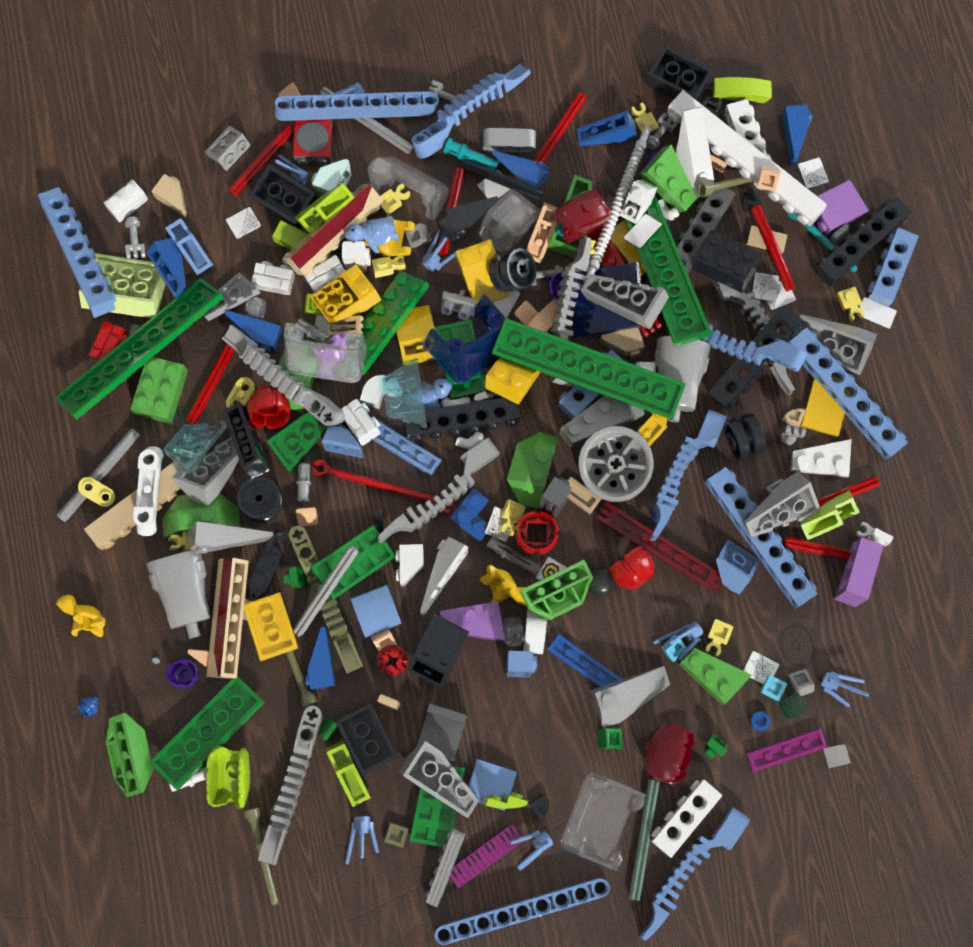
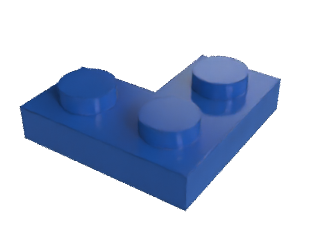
[450,489,489,543]

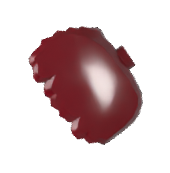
[550,189,611,243]
[644,723,695,785]

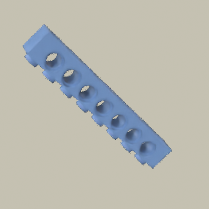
[38,187,117,318]
[789,327,908,460]
[705,467,818,609]

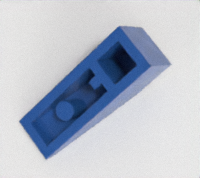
[782,104,812,165]
[577,111,637,146]
[492,151,550,189]
[147,238,186,298]
[225,310,282,352]
[305,627,336,691]

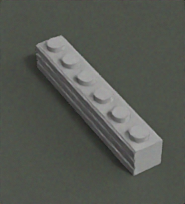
[425,829,465,907]

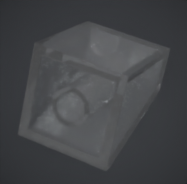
[477,189,541,252]

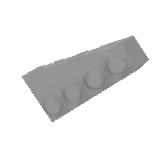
[581,274,669,330]
[560,396,645,448]

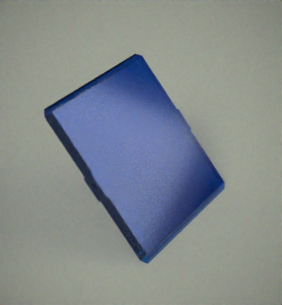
[571,262,643,338]

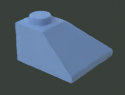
[322,424,363,458]
[716,539,760,595]

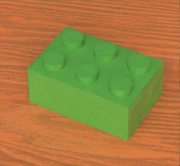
[130,357,188,424]

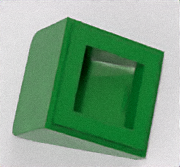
[318,717,338,741]
[597,728,622,749]

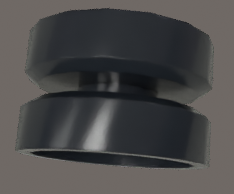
[489,248,536,292]
[724,413,766,461]
[237,476,283,523]

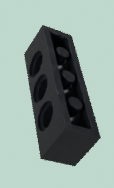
[223,402,269,479]

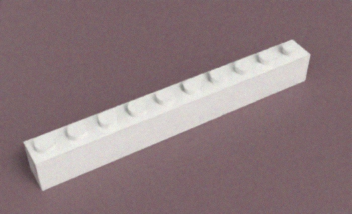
[668,90,827,227]

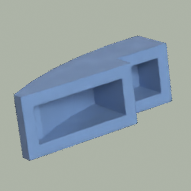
[165,218,213,275]

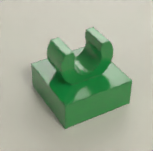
[283,566,307,588]
[705,734,728,759]

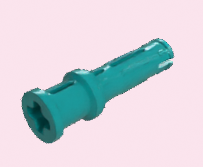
[443,137,499,171]

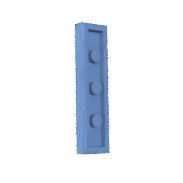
[372,420,442,477]

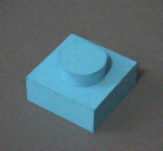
[661,634,686,662]
[760,675,787,701]

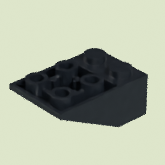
[407,614,469,688]

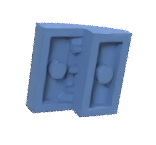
[350,584,401,637]
[468,759,517,811]

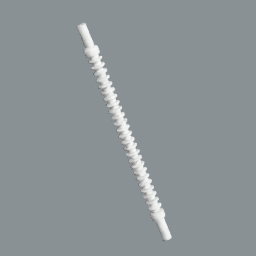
[583,125,651,285]

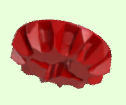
[377,645,408,677]

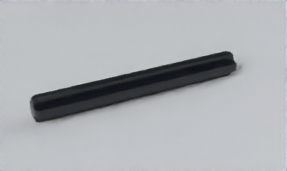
[460,159,544,201]

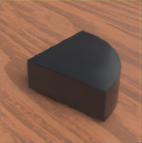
[742,187,761,213]
[374,510,384,532]
[529,793,549,821]

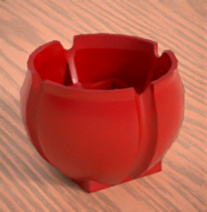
[247,385,291,429]
[515,511,559,555]
[609,546,655,590]

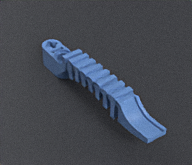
[412,64,531,159]
[699,324,808,372]
[650,409,727,541]
[640,807,750,941]

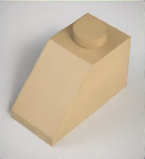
[151,174,187,217]
[600,326,644,357]

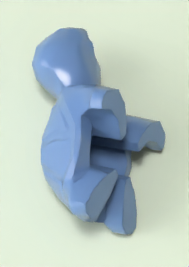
[344,216,399,253]
[403,378,452,413]

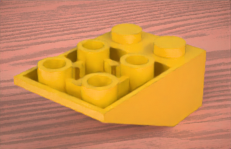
[310,264,381,324]
[396,305,441,366]

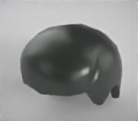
[588,567,616,598]

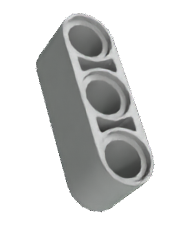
[483,128,536,153]

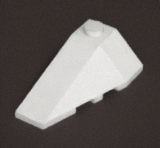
[676,106,714,188]
[420,537,468,616]

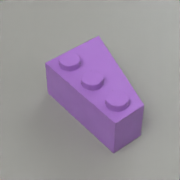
[834,537,884,607]
[440,602,505,642]

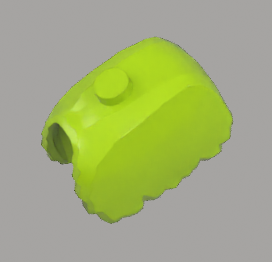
[205,746,250,809]

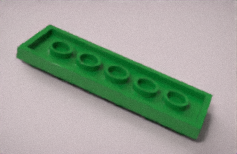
[339,271,429,375]
[149,676,264,791]

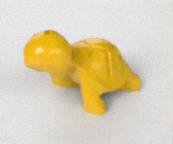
[480,565,526,606]
[56,594,105,637]

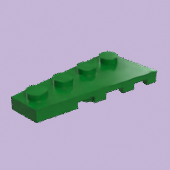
[267,397,332,473]

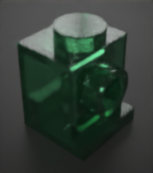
[776,691,809,720]

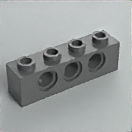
[538,477,572,519]

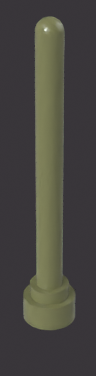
[697,176,753,197]
[286,650,317,708]
[244,807,278,905]

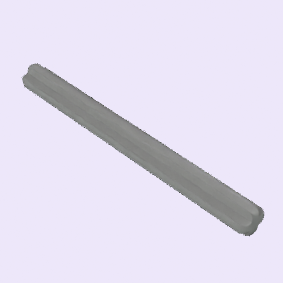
[320,87,413,154]
[57,429,139,522]
[293,545,358,637]

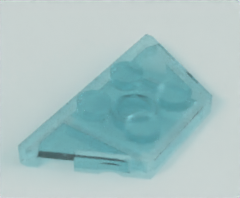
[382,358,427,428]
[164,421,227,473]

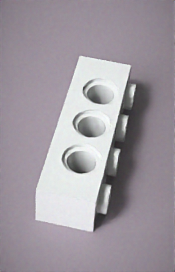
[724,99,772,160]
[650,779,723,858]

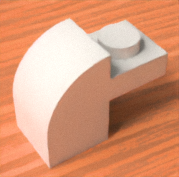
[360,375,404,409]
[523,609,547,654]

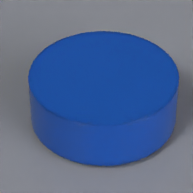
[750,711,770,731]

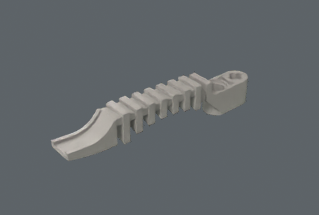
[550,237,591,387]
[711,279,795,395]
[222,325,345,426]
[378,438,500,544]
[258,706,323,866]

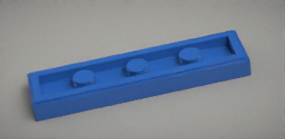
[547,634,622,687]

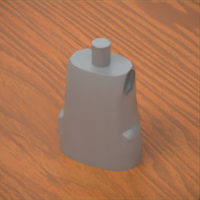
[654,336,711,422]
[146,550,211,639]

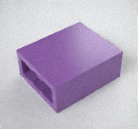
[816,180,869,237]

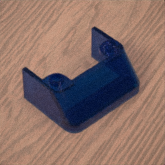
[422,294,505,384]

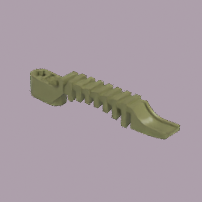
[289,526,363,674]

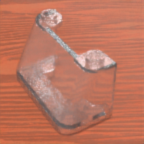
[367,157,449,221]
[284,323,367,383]
[561,773,646,871]

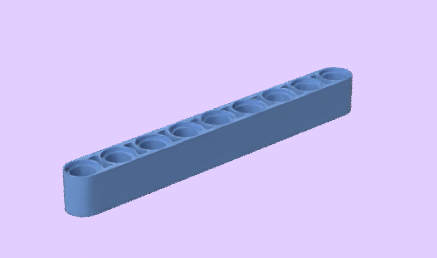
[274,91,439,121]
[435,877,610,945]

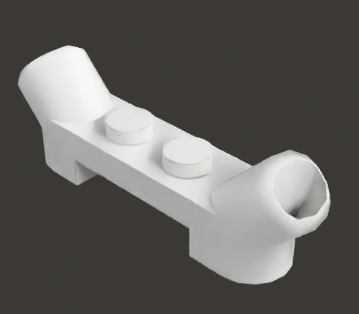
[133,446,164,536]

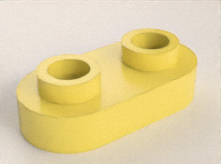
[226,377,255,408]
[78,477,115,507]

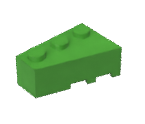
[639,145,697,212]

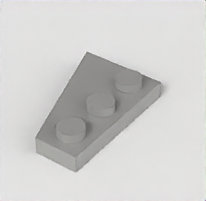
[203,272,260,321]

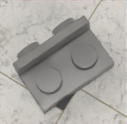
[205,126,250,171]

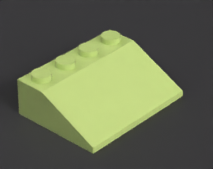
[79,253,165,318]

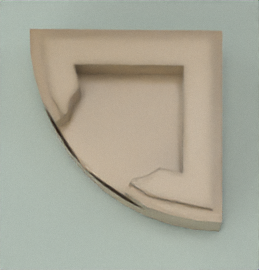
[781,408,806,428]

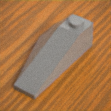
[797,314,877,375]
[172,437,239,506]
[744,472,821,537]
[186,521,273,554]
[590,666,670,728]
[398,741,479,818]

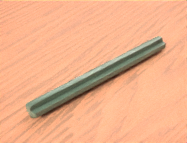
[629,779,659,901]

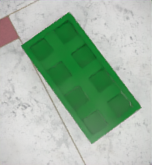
[434,319,488,400]
[310,525,396,600]
[410,765,465,848]

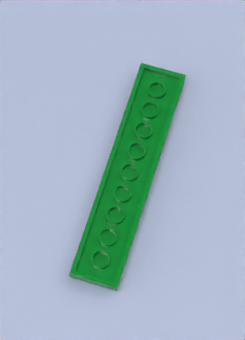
[614,185,711,347]
[55,278,224,420]
[492,318,686,420]

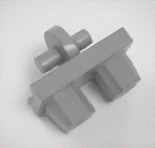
[442,290,476,320]

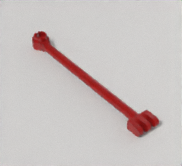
[312,460,453,514]

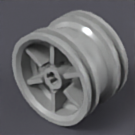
[579,426,654,502]

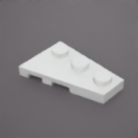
[790,439,852,478]

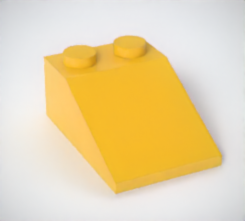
[455,239,510,309]
[485,358,540,405]

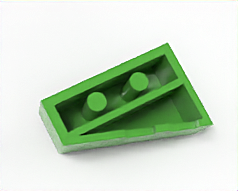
[679,648,752,705]

